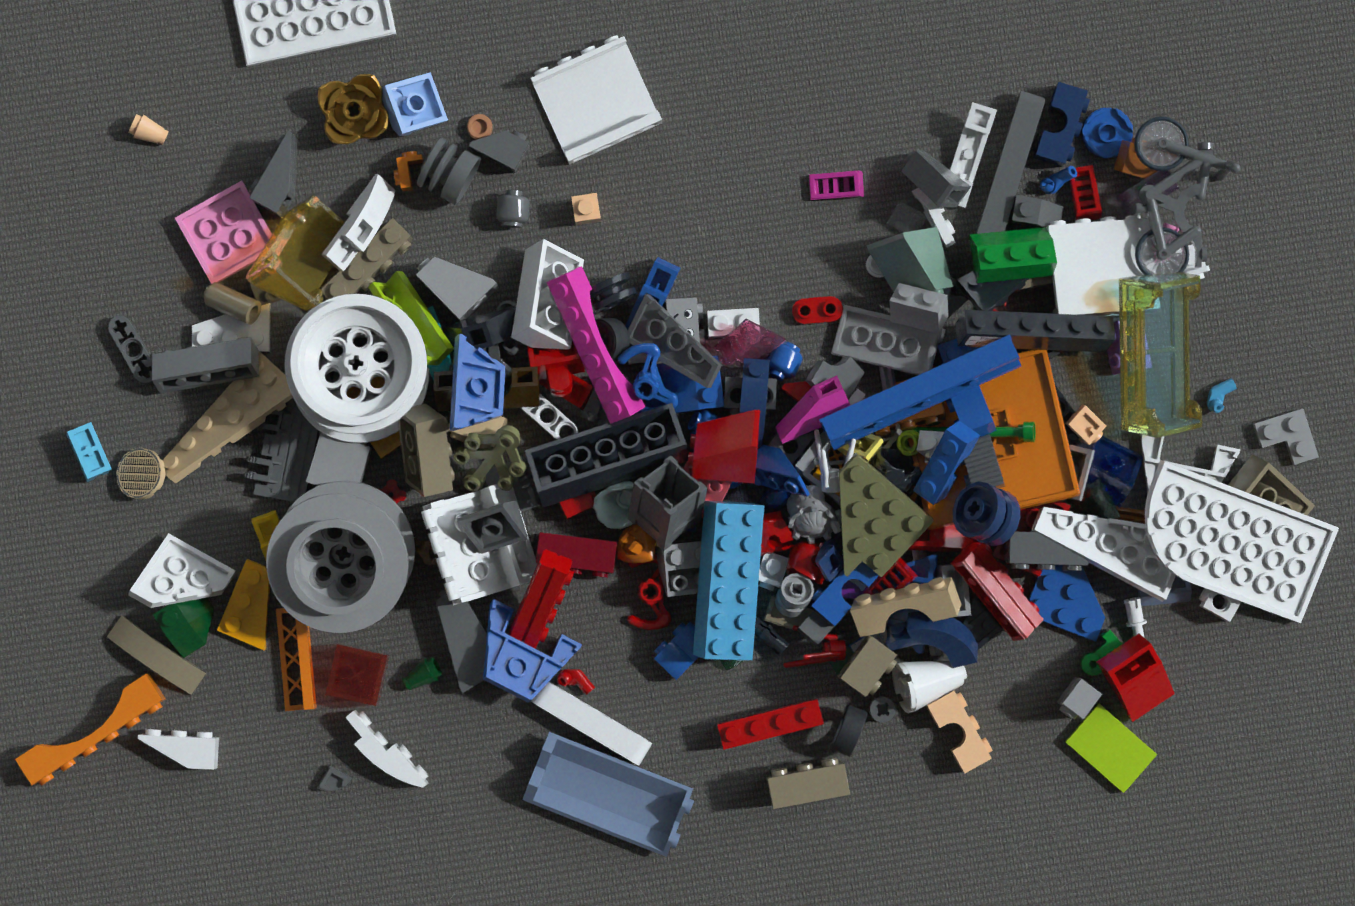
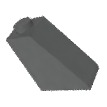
[902,150,971,207]

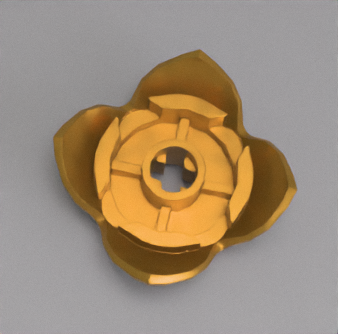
[318,74,388,145]

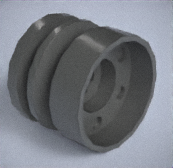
[417,138,481,205]

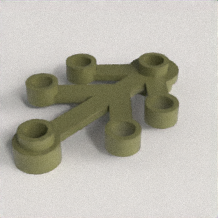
[453,425,526,492]

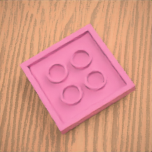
[175,181,280,284]

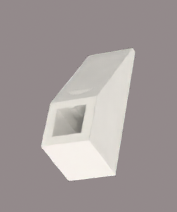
[138,729,219,770]

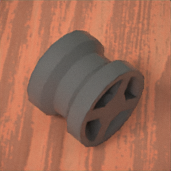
[869,696,896,723]

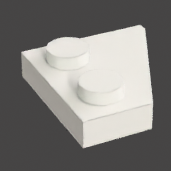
[912,188,956,247]

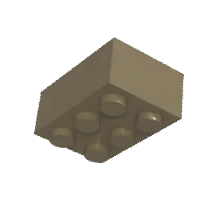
[398,403,455,497]
[837,636,897,697]
[766,758,850,809]

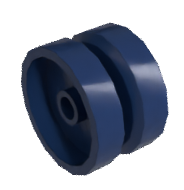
[953,481,1020,546]

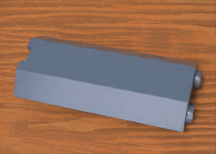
[523,732,694,857]

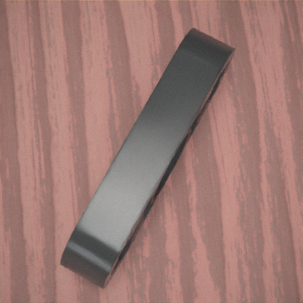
[108,316,153,384]

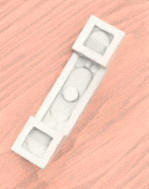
[950,102,997,208]

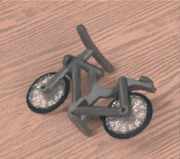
[1131,116,1241,282]

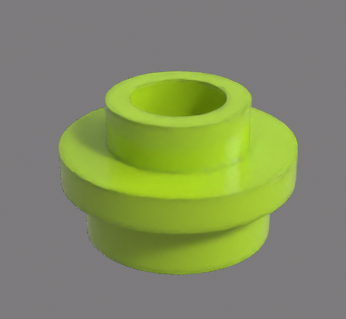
[897,430,919,456]

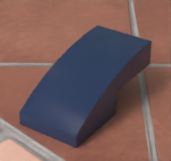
[815,527,844,582]

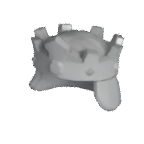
[786,485,841,544]

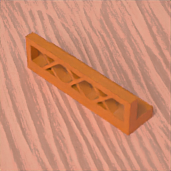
[276,608,317,711]

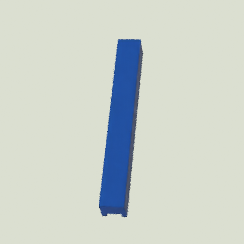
[819,335,1021,450]

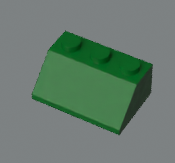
[969,227,1057,283]

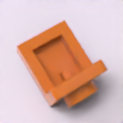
[394,151,424,191]

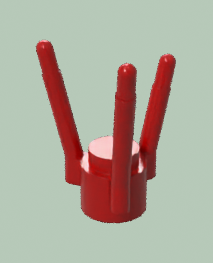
[783,625,846,668]

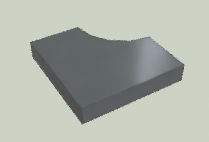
[805,356,865,399]

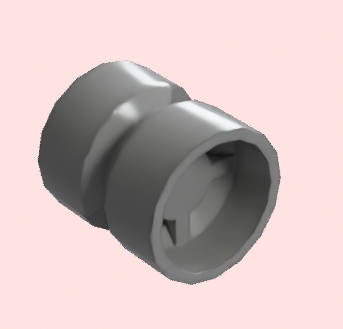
[775,573,814,617]

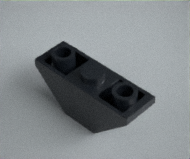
[441,307,516,352]

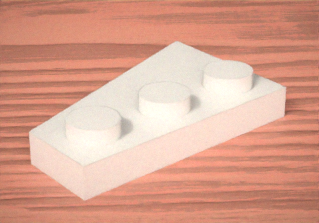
[192,303,270,352]

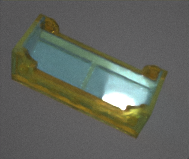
[1119,272,1202,438]

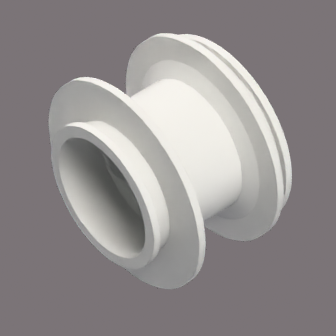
[285,294,429,443]

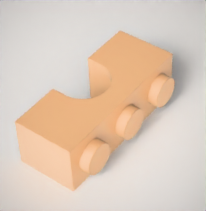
[926,690,993,773]

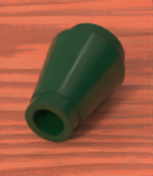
[402,657,442,690]

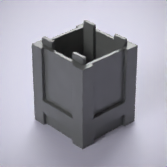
[628,456,707,551]

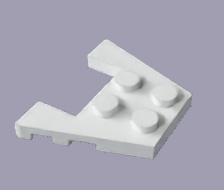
[1140,429,1240,494]

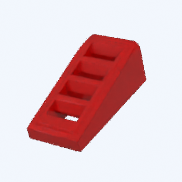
[1069,165,1102,220]
[863,557,917,595]

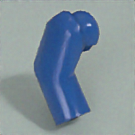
[1040,166,1077,194]

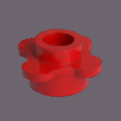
[378,480,406,504]

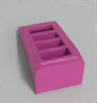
[809,170,864,200]

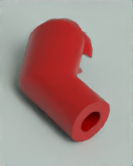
[557,669,595,695]

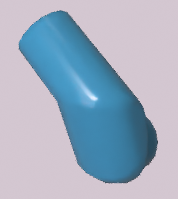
[1207,378,1237,413]

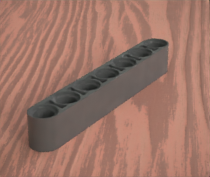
[969,91,1045,259]

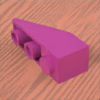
[776,376,850,444]

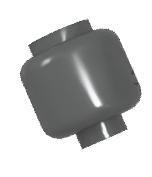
[496,190,530,228]

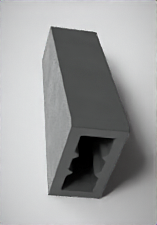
[436,589,487,693]

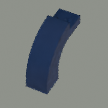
[739,358,770,449]
[886,611,978,668]

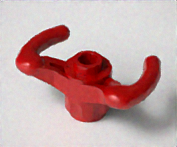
[627,554,671,630]

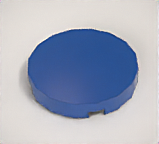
[1082,107,1133,159]

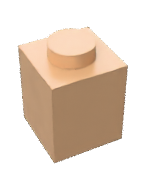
[571,193,601,225]

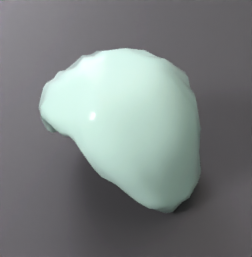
[593,480,634,529]

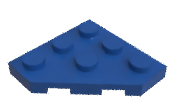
[1028,565,1105,642]

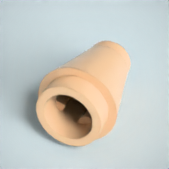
[128,114,169,145]

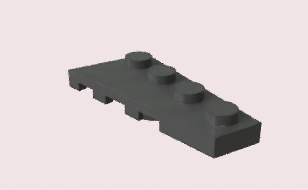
[628,294,722,388]

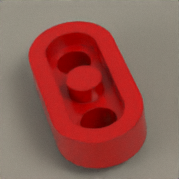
[792,296,843,325]

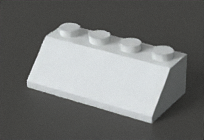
[511,239,584,349]

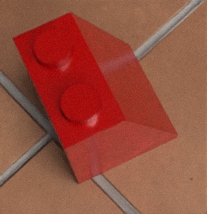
[688,410,760,483]

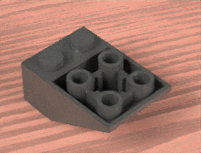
[249,131,297,219]
[1004,532,1089,571]

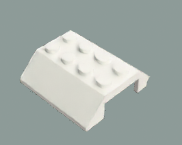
[421,482,537,605]

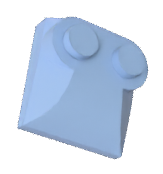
[382,73,448,136]

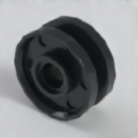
[590,272,638,315]

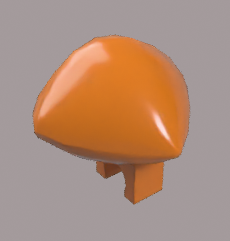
[616,524,656,563]

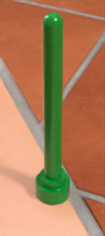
[913,422,1036,442]

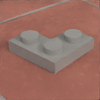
[1253,409,1319,465]

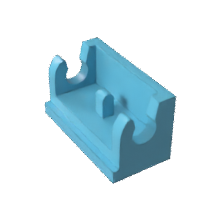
[67,422,112,482]

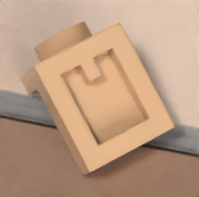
[1065,405,1106,445]

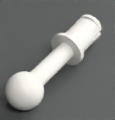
[1124,597,1147,637]

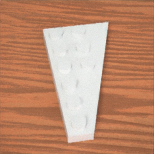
[1030,507,1176,601]

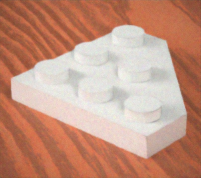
[129,533,235,608]

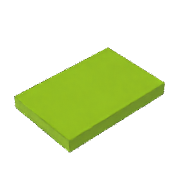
[1065,703,1157,793]

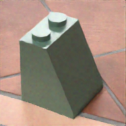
[867,227,953,294]

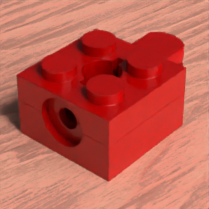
[527,340,585,397]

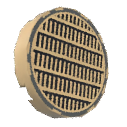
[116,448,166,500]

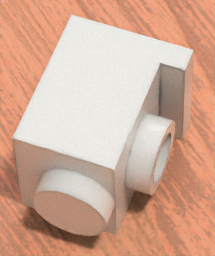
[917,430,944,464]

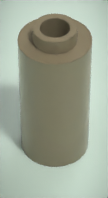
[203,282,261,325]

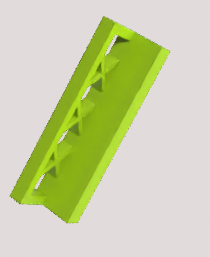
[368,271,454,366]

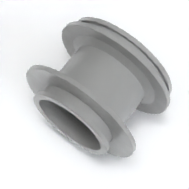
[266,481,415,633]

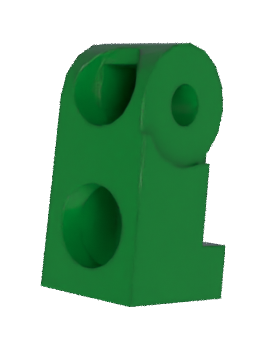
[1080,629,1123,676]

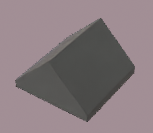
[457,500,527,554]

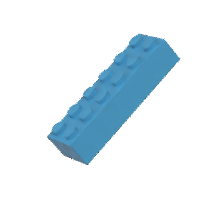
[693,500,764,660]

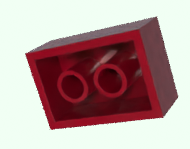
[536,532,618,578]

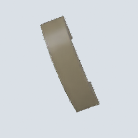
[107,616,206,695]

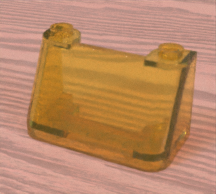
[246,194,345,311]

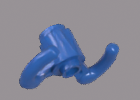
[618,343,678,414]

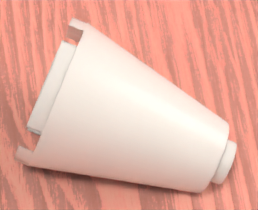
[892,661,967,713]

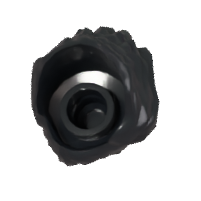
[871,448,922,497]

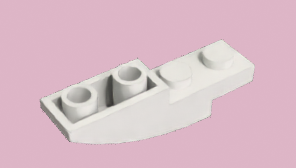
[322,174,395,271]
[346,710,428,788]

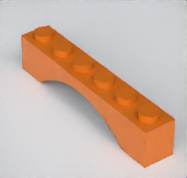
[15,673,166,786]

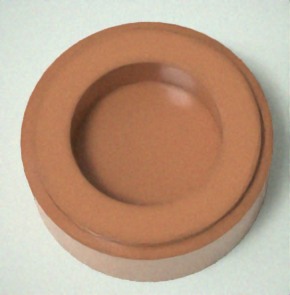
[467,114,493,140]

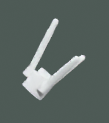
[814,429,856,493]

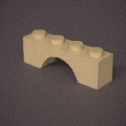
[850,577,961,637]

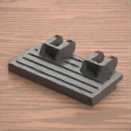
[243,398,319,502]

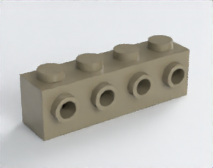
[320,218,413,299]

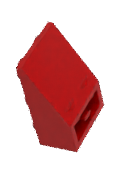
[1097,633,1175,722]

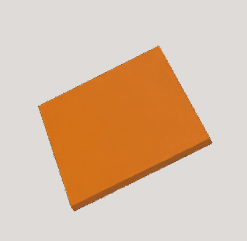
[896,350,1081,531]

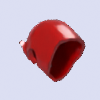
[761,510,794,556]
[785,540,824,585]

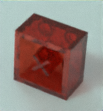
[325,644,390,706]

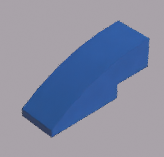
[625,257,681,331]

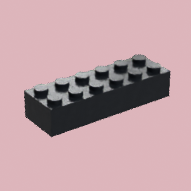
[525,403,689,508]

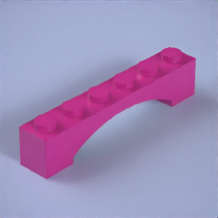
[546,266,645,424]

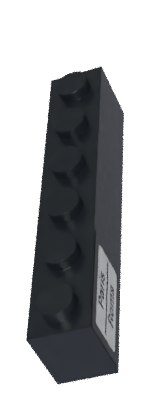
[956,310,1115,352]

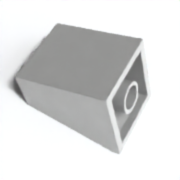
[416,257,499,321]

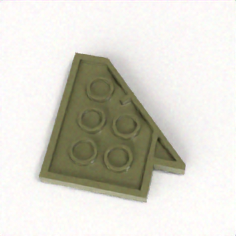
[839,453,934,577]

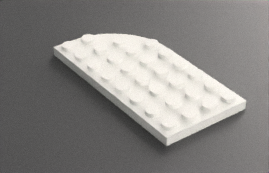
[1145,460,1339,623]

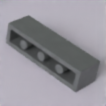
[152,337,259,394]

